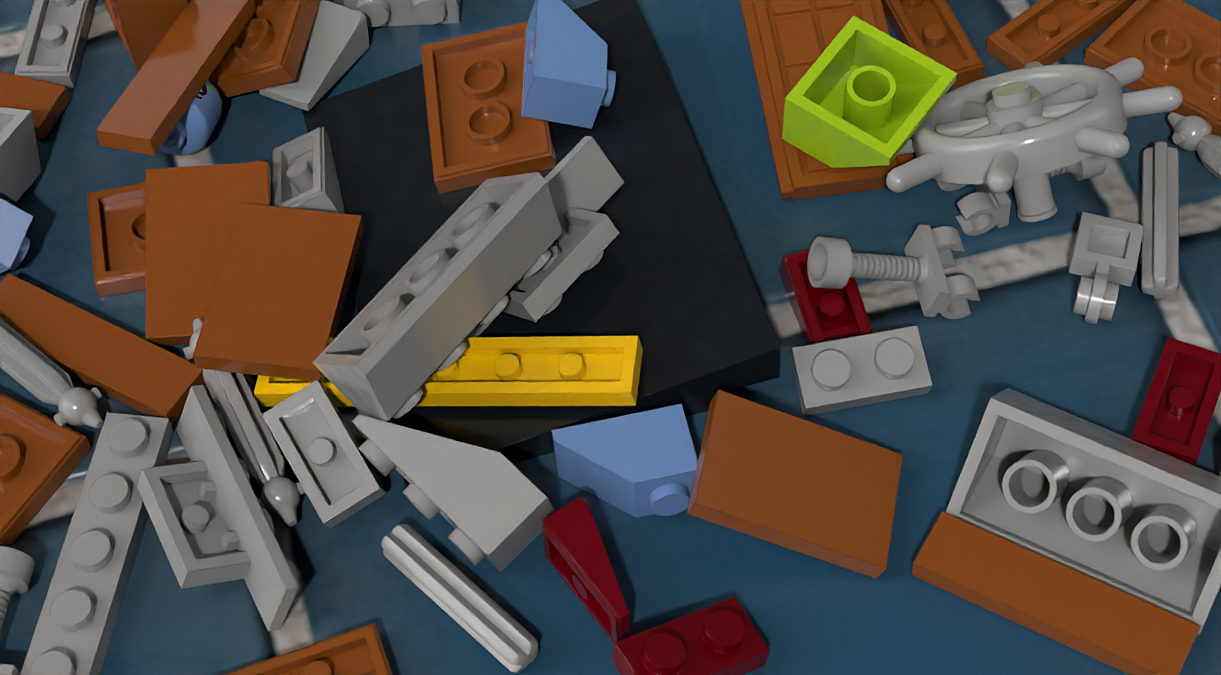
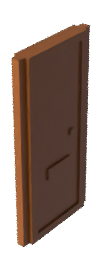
[739,0,916,201]

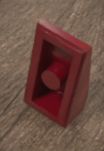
[779,249,873,345]
[541,497,630,644]

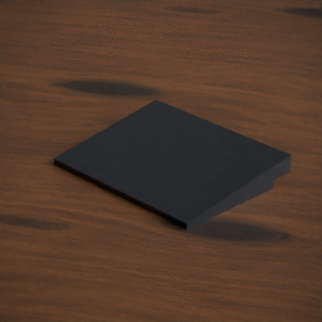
[302,0,781,489]

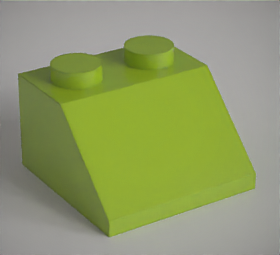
[782,15,957,168]

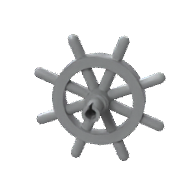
[886,57,1183,222]

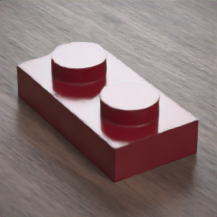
[1131,337,1221,466]
[611,597,770,675]

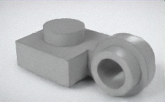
[1069,212,1145,325]

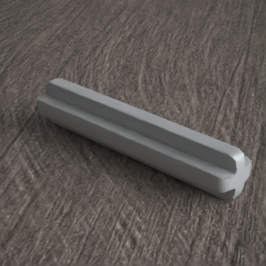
[1140,141,1179,300]
[381,524,539,673]

